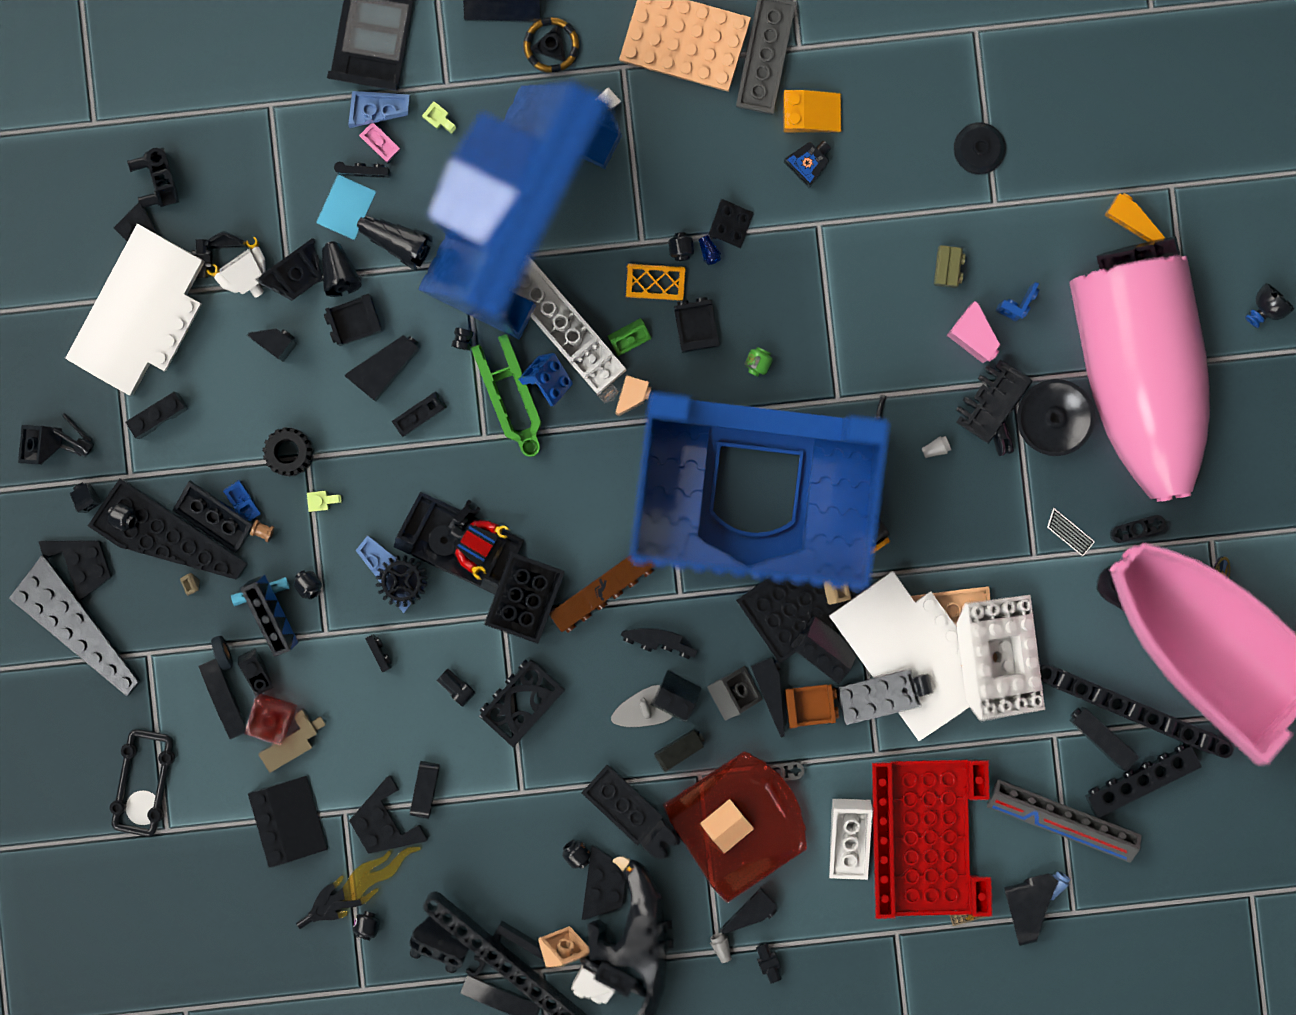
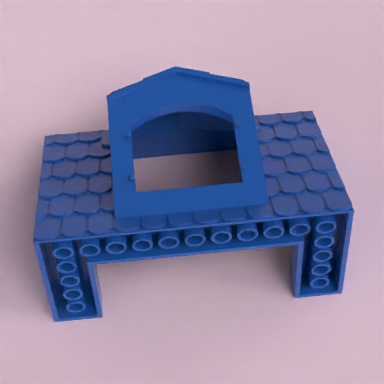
[419,82,622,340]
[631,393,889,591]

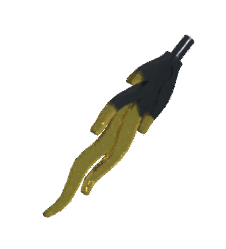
[296,847,421,929]

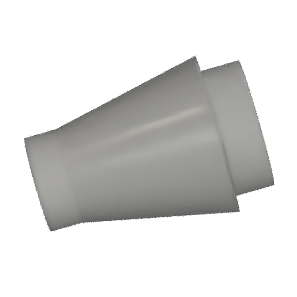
[922,436,952,458]
[710,933,732,963]

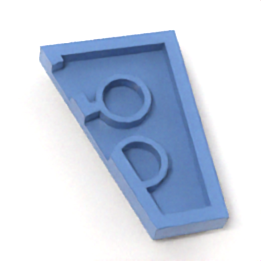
[348,91,410,128]

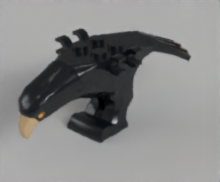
[588,856,674,1015]

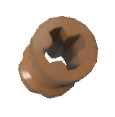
[250,520,275,542]

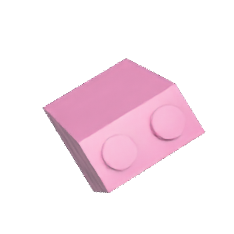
[947,302,1000,363]

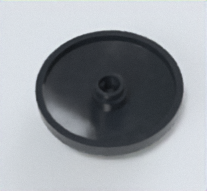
[1017,379,1095,456]

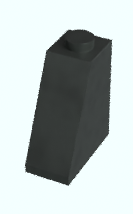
[654,729,705,773]

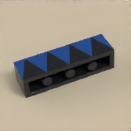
[240,575,298,657]

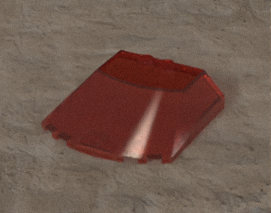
[663,751,807,903]

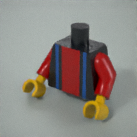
[449,520,510,580]

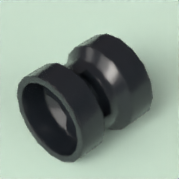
[451,328,474,351]

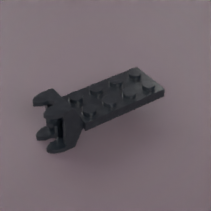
[581,765,680,859]

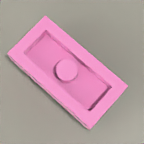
[359,123,401,163]

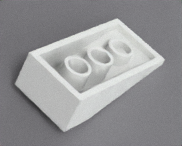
[829,799,872,880]

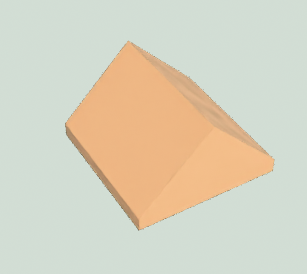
[700,799,754,853]
[539,926,590,967]

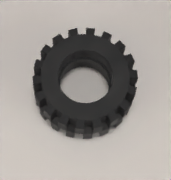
[263,427,314,476]

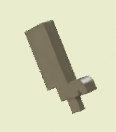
[258,709,326,773]

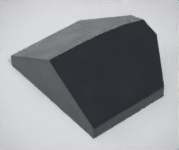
[205,231,248,249]

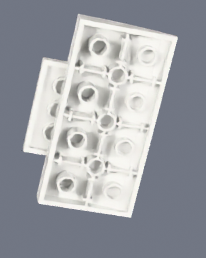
[66,224,205,396]
[829,571,970,741]

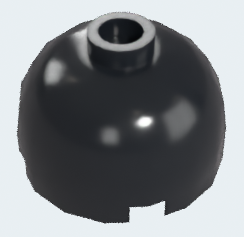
[1256,283,1295,320]

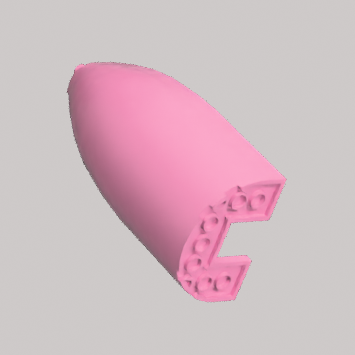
[1070,256,1210,502]
[1109,543,1296,765]

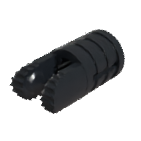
[993,420,1014,456]

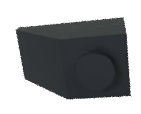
[70,482,102,513]

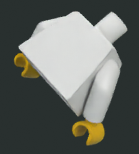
[207,237,266,298]

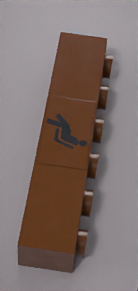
[549,555,655,633]

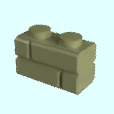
[934,245,965,288]

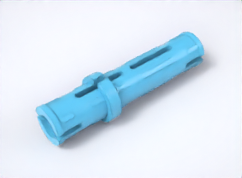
[231,577,290,606]

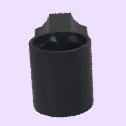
[436,669,476,707]

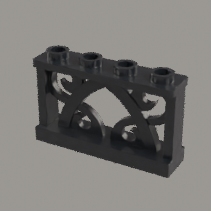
[479,659,565,747]

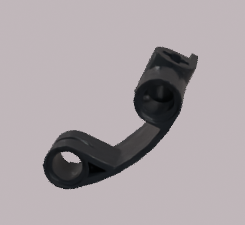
[1004,873,1059,946]

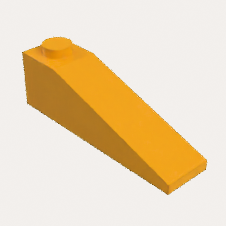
[1105,193,1165,242]

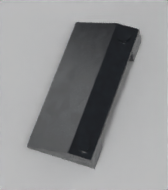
[393,492,524,595]

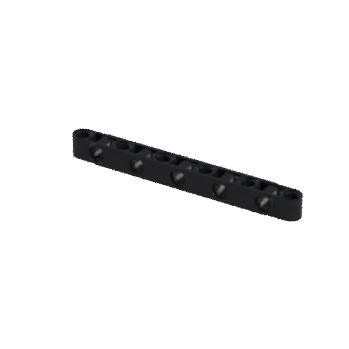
[1040,665,1234,758]

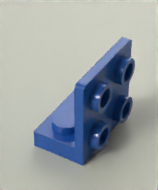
[996,282,1039,322]
[519,353,573,406]

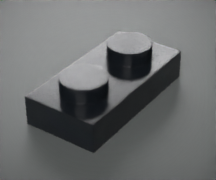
[365,634,392,673]

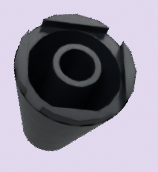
[322,241,362,297]

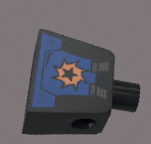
[784,140,831,188]

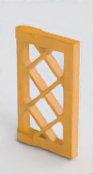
[626,263,686,301]

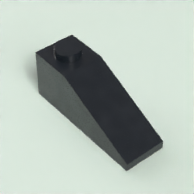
[720,888,778,934]

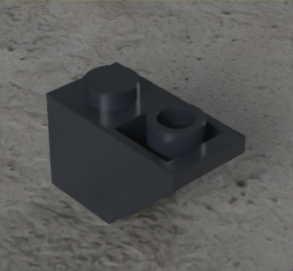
[238,648,273,696]

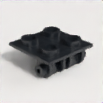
[708,199,753,248]

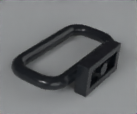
[580,956,647,998]

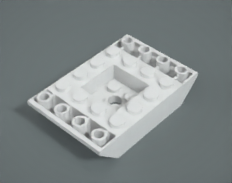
[956,595,1045,720]

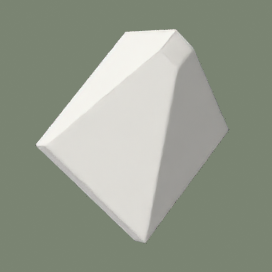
[600,88,621,109]

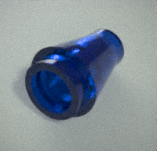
[698,235,721,265]

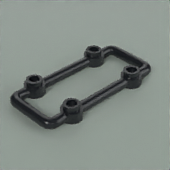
[110,729,175,836]

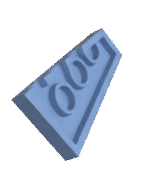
[356,535,427,613]

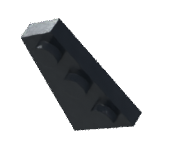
[113,202,158,242]

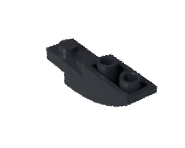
[620,628,697,659]

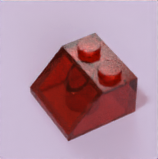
[245,694,297,746]

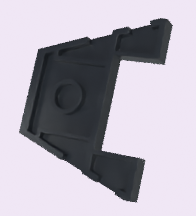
[38,541,112,601]
[349,775,428,854]

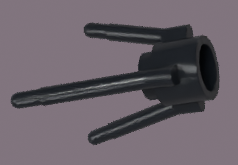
[53,413,94,457]

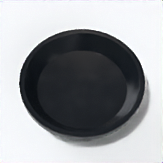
[953,122,1006,175]

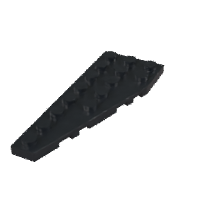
[87,478,248,580]

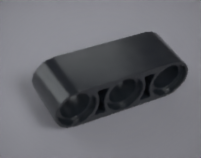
[410,761,440,819]

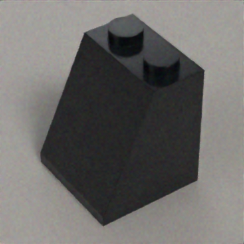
[650,670,701,722]

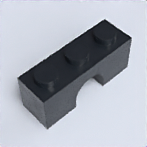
[125,391,188,439]

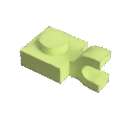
[422,102,457,134]
[307,491,342,512]

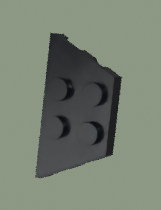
[255,238,323,301]
[582,845,626,920]

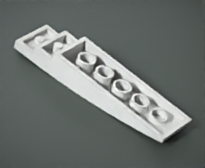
[514,258,627,395]

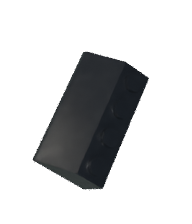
[463,0,541,22]

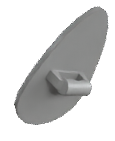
[611,685,673,727]

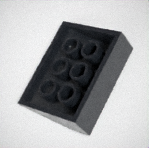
[484,552,565,644]
[248,776,327,868]

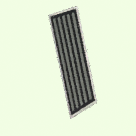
[1048,508,1095,556]

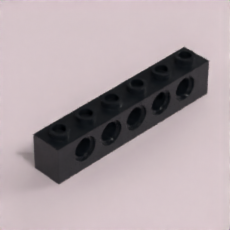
[1085,744,1202,818]

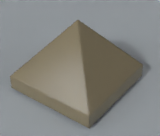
[180,573,200,596]

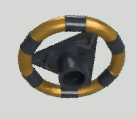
[524,17,579,73]

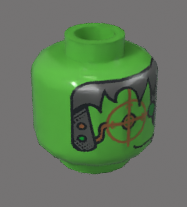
[745,347,773,377]

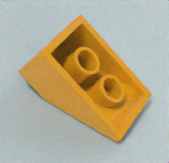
[783,90,841,133]

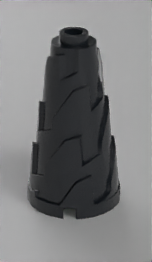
[357,216,433,270]

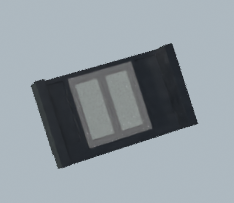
[327,0,414,91]

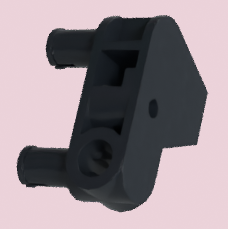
[127,147,179,209]
[409,916,469,973]

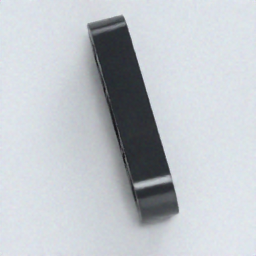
[1110,515,1166,543]

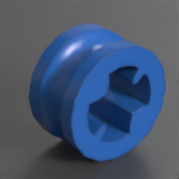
[1245,309,1265,328]

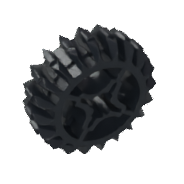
[376,555,428,607]

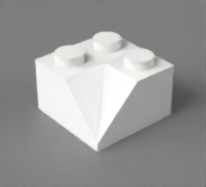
[571,965,614,1004]

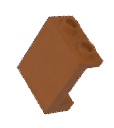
[785,684,839,728]

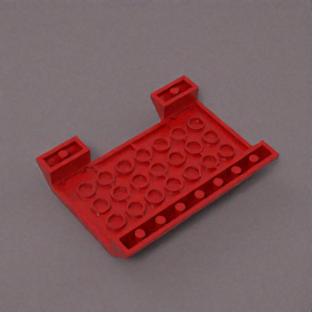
[872,759,992,919]

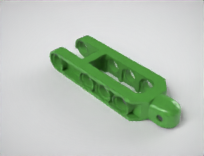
[471,334,542,457]

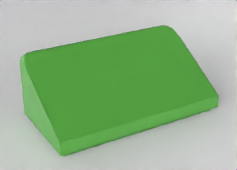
[607,318,652,356]

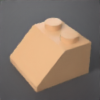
[615,375,651,416]

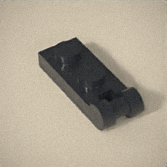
[334,161,390,178]
[392,392,447,437]

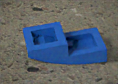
[223,480,261,521]

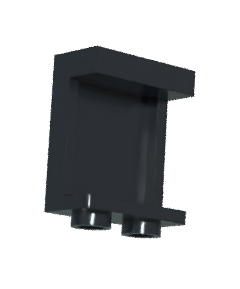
[324,294,383,346]
[674,297,720,353]

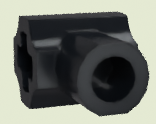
[191,239,213,278]
[756,943,782,984]

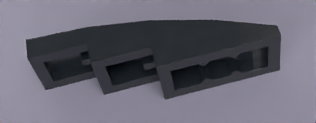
[1097,236,1180,272]
[199,658,248,740]
[460,975,541,1015]

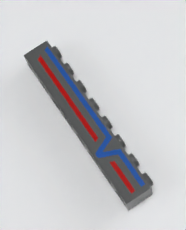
[987,780,1142,863]

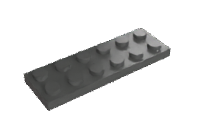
[736,0,796,115]

